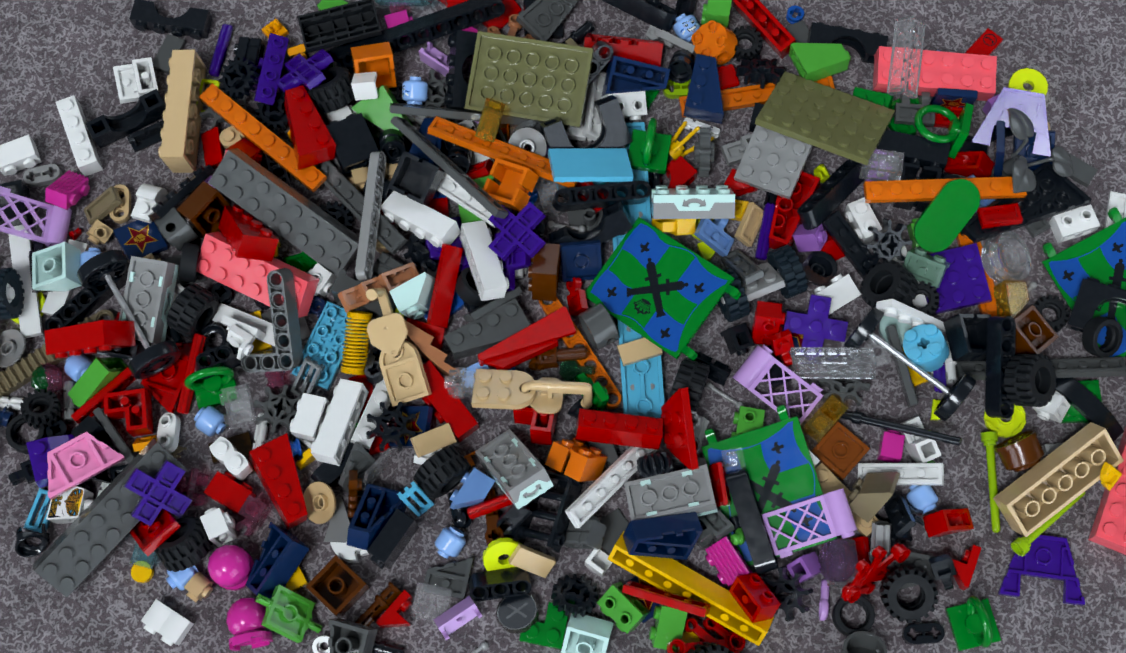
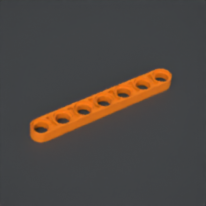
[539,298,621,409]

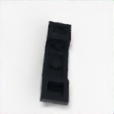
[1055,378,1124,442]

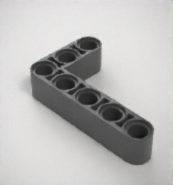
[241,268,303,373]

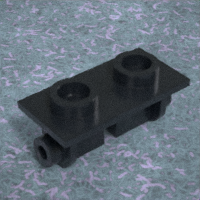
[127,120,164,152]
[694,351,732,386]

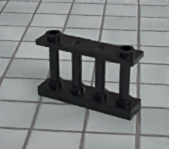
[507,458,584,553]

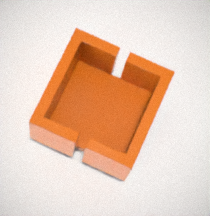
[351,42,397,89]
[483,158,539,212]
[545,438,608,482]

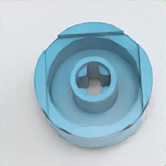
[903,324,949,372]

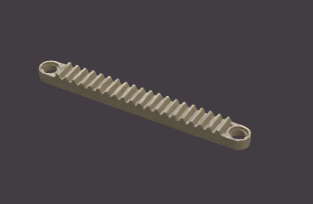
[0,310,115,397]

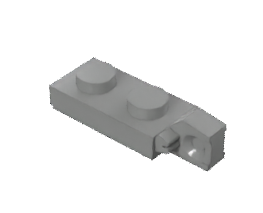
[645,25,696,57]

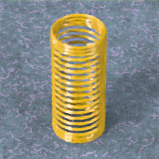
[340,310,373,375]

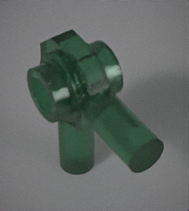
[559,360,595,396]

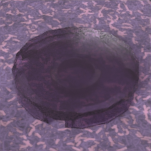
[818,539,857,582]

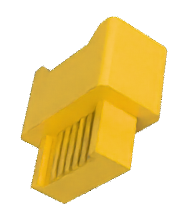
[652,218,696,236]

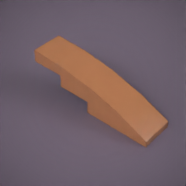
[337,262,419,313]
[405,320,461,382]

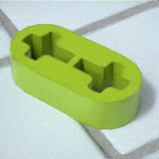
[663,79,691,99]

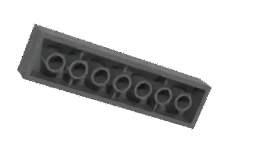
[208,148,359,276]
[33,438,188,597]

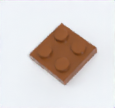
[811,422,870,481]

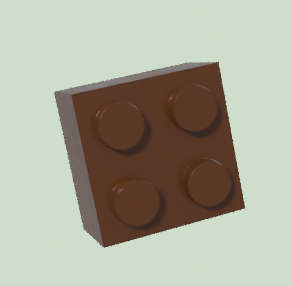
[176,181,230,238]
[528,243,560,301]
[1014,305,1059,355]
[306,555,370,618]

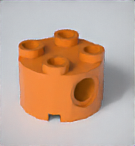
[691,20,738,65]

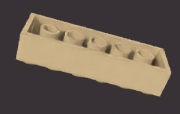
[158,49,207,173]
[993,422,1124,537]

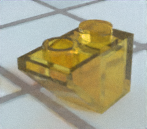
[475,98,505,142]
[994,280,1029,318]
[803,394,848,443]

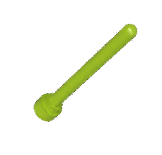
[980,431,1000,533]
[1011,492,1086,557]

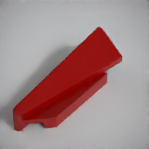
[477,306,576,370]

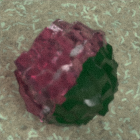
[31,363,63,394]

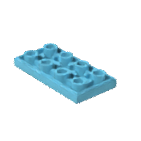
[548,148,634,183]
[291,301,362,391]

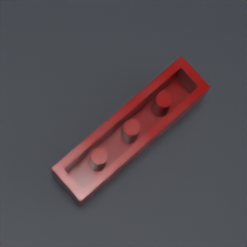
[732,0,796,59]
[422,360,479,443]
[575,409,663,450]

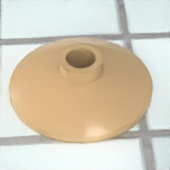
[303,482,336,524]

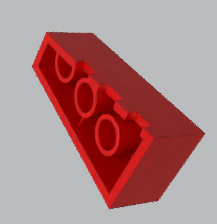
[584,33,664,67]
[284,85,336,170]
[769,171,820,249]
[218,205,279,262]
[44,320,136,359]
[248,433,308,530]

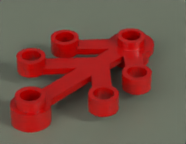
[841,543,911,603]
[667,617,745,653]

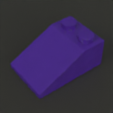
[26,434,75,488]

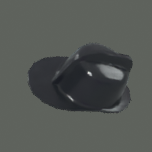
[802,251,837,286]

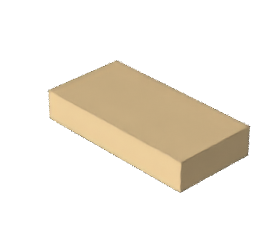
[734,202,764,247]
[617,338,663,367]
[410,423,457,458]
[508,544,556,578]

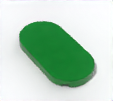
[913,179,980,252]

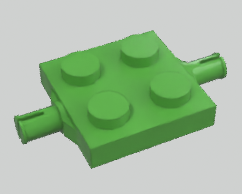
[255,584,322,643]

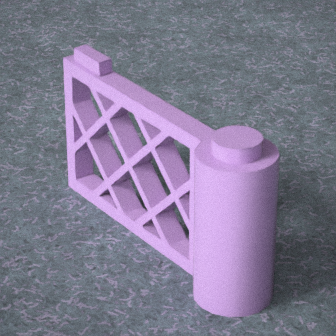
[0,186,72,247]
[732,344,824,425]
[762,488,858,558]

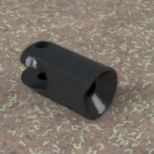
[447,491,472,528]
[496,504,533,535]

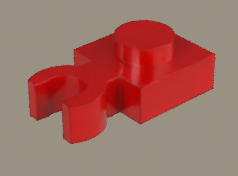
[566,277,588,316]

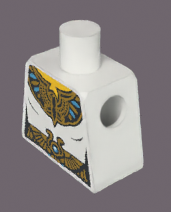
[46,486,94,524]

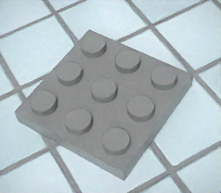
[734,125,813,200]

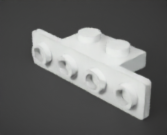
[212,303,287,347]

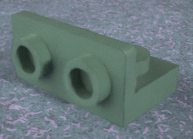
[903,247,951,288]

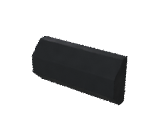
[297,0,382,53]

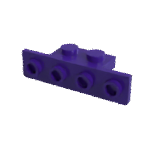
[254,33,289,105]

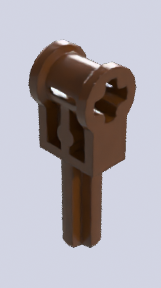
[529,346,588,371]
[484,488,504,546]

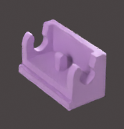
[418,41,449,77]
[433,596,482,641]

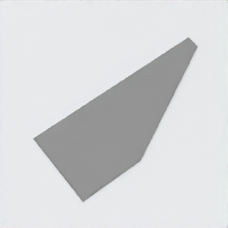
[324,497,350,543]

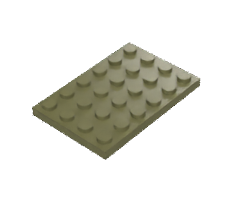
[464,31,594,128]
[755,71,895,165]

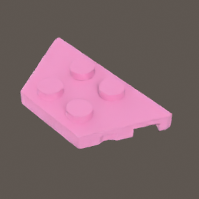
[47,432,125,500]

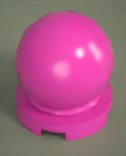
[207,545,254,591]
[226,597,273,651]

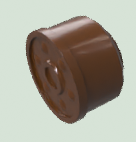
[994,430,1045,472]

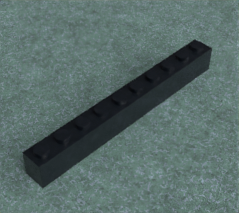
[749,103,951,172]

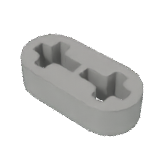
[23,164,63,188]

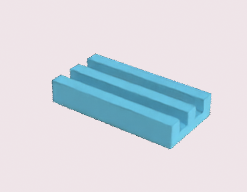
[397,481,434,517]
[23,488,50,533]

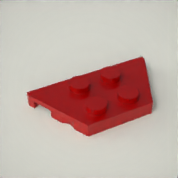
[141,342,192,414]
[661,387,699,470]

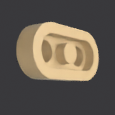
[109,184,131,224]

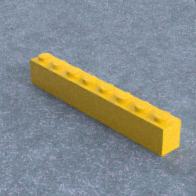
[607,531,774,646]

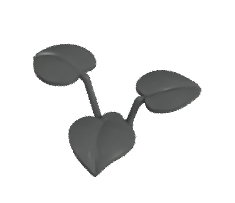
[1003,108,1074,193]

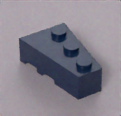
[684,54,724,124]
[347,483,408,550]

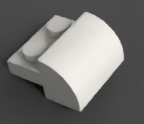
[113,57,159,104]

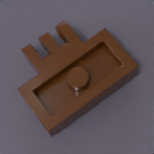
[348,470,362,517]

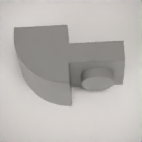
[721,133,753,166]

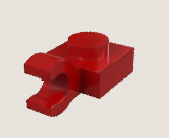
[770,329,794,367]

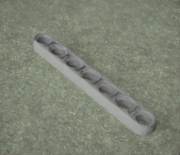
[355,151,386,281]

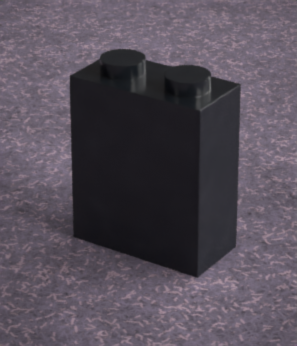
[326,113,379,175]
[367,509,419,570]

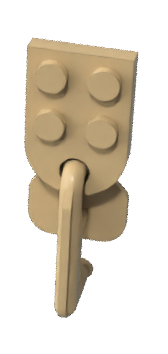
[366,287,432,407]
[471,369,593,414]

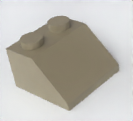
[848,472,900,522]

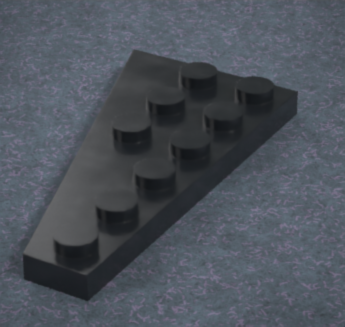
[961,162,1092,243]

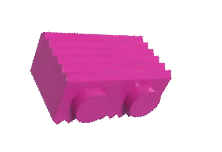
[45,170,90,210]
[705,536,752,587]

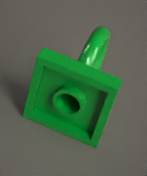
[914,103,974,159]
[628,118,672,174]
[184,366,240,410]
[945,596,1001,652]

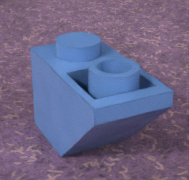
[449,468,495,510]

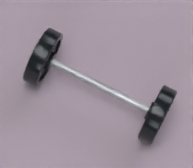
[77,250,181,379]
[843,305,976,421]

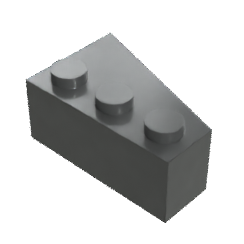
[331,268,397,319]

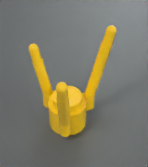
[669,121,714,160]

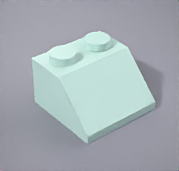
[32,241,81,291]
[389,272,436,319]
[561,613,614,653]

